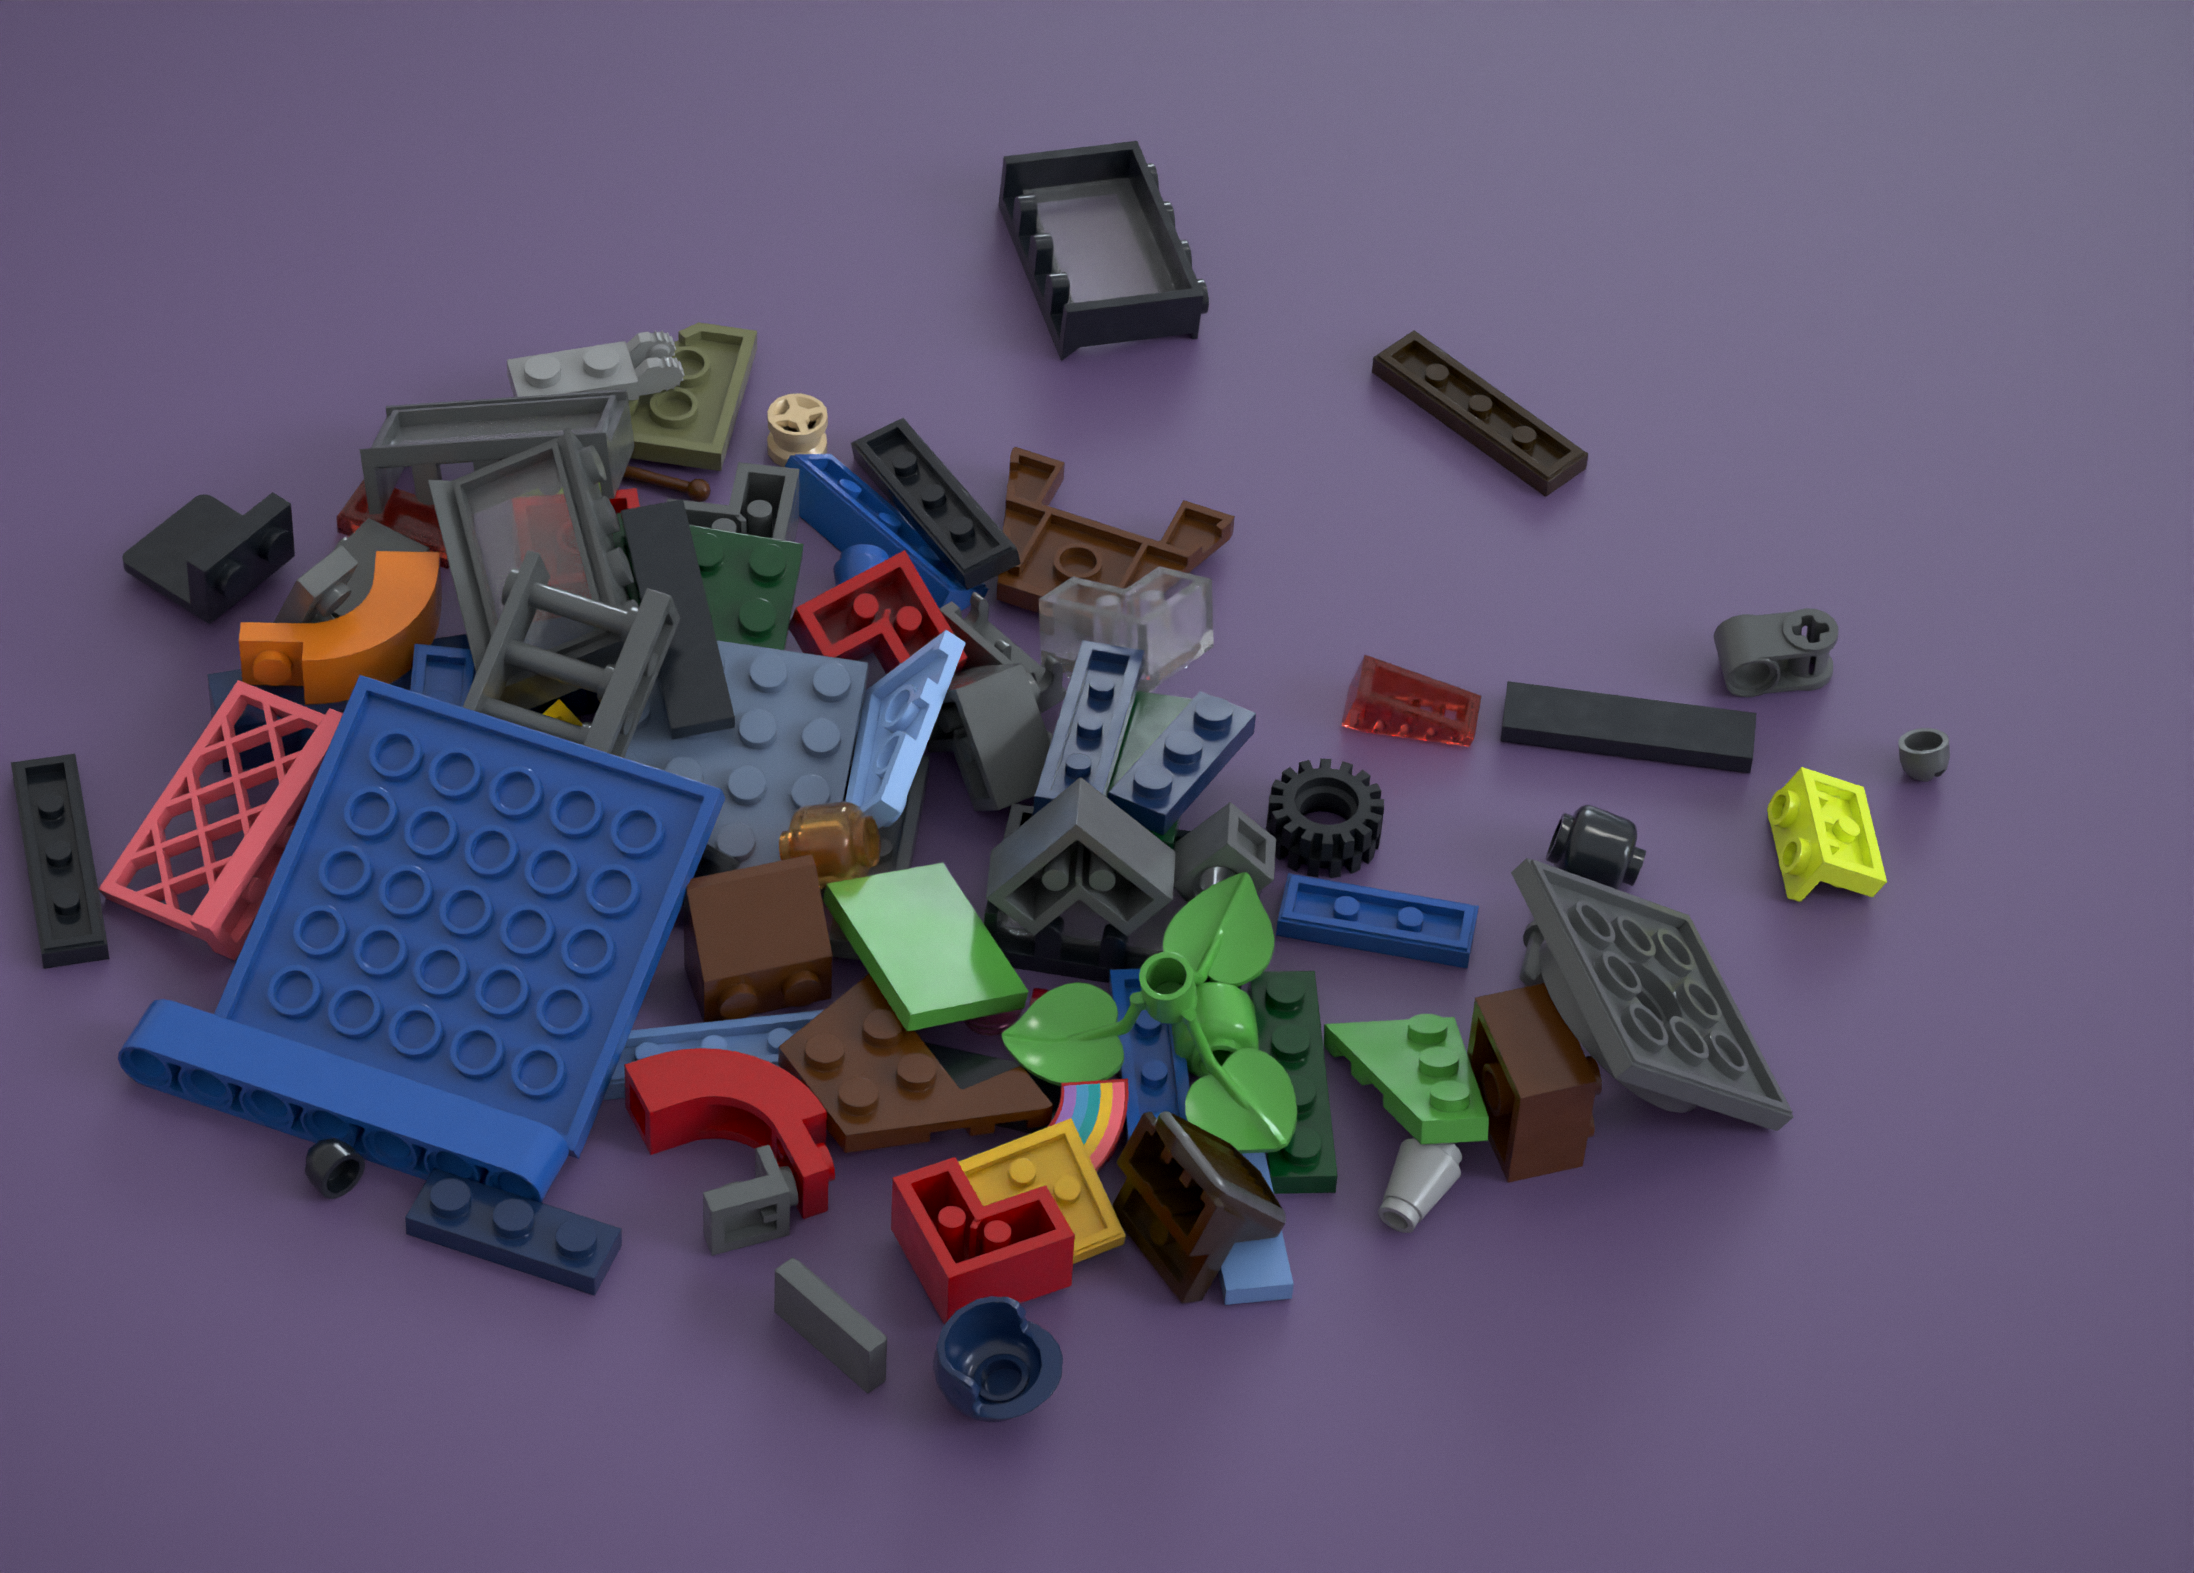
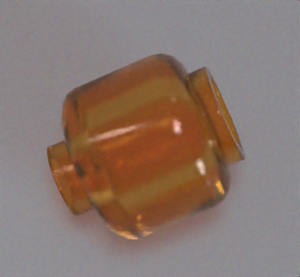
[779,801,881,889]

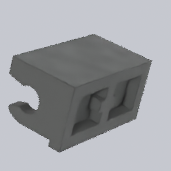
[940,592,1066,713]

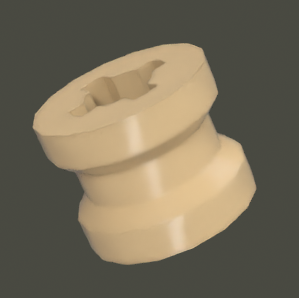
[767,393,828,467]

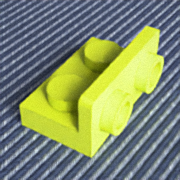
[1767,767,1887,902]

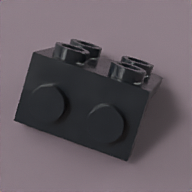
[123,492,295,624]

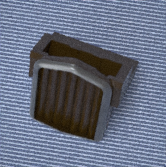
[1112,1111,1286,1304]

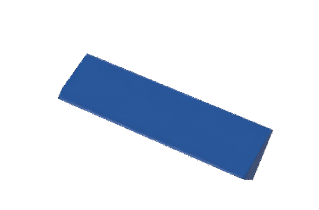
[785,454,989,611]

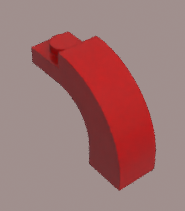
[624,1048,835,1219]

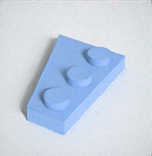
[840,630,965,842]

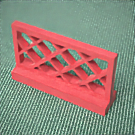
[98,680,343,961]

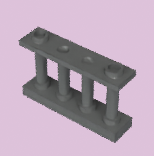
[463,550,681,758]

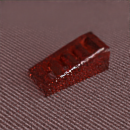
[1342,655,1482,747]

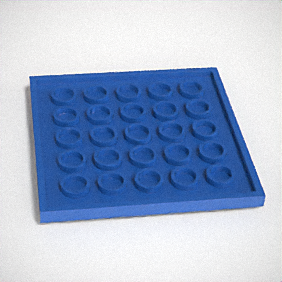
[214,675,725,1159]

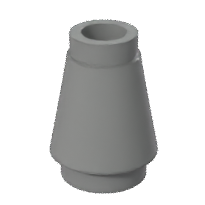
[1378,1137,1462,1233]

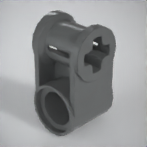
[1713,608,1838,697]

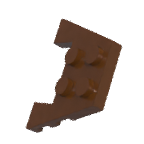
[996,446,1235,636]
[778,974,1053,1153]

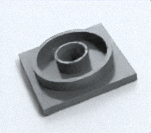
[1511,858,1794,1131]

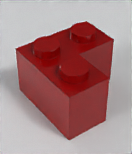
[789,550,968,675]
[891,1157,1075,1325]

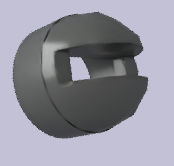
[1898,728,1950,782]

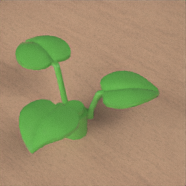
[1002,872,1297,1154]

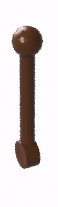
[623,465,711,502]

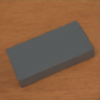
[774,1257,887,1394]

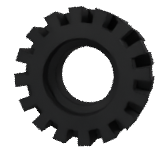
[1266,758,1384,878]

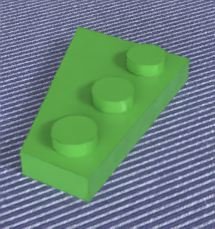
[1324,1014,1489,1144]

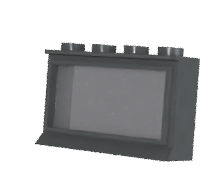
[359,389,635,515]
[428,427,639,710]

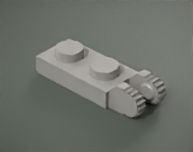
[507,330,685,401]

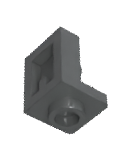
[703,1145,798,1256]

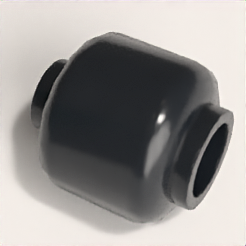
[1546,805,1646,890]

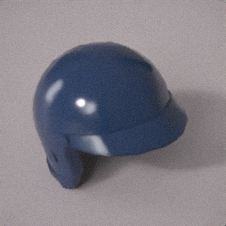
[933,1296,1063,1422]

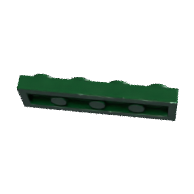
[1248,971,1338,1194]

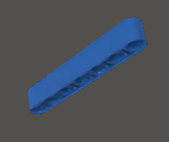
[118,999,569,1203]

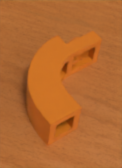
[239,551,442,705]

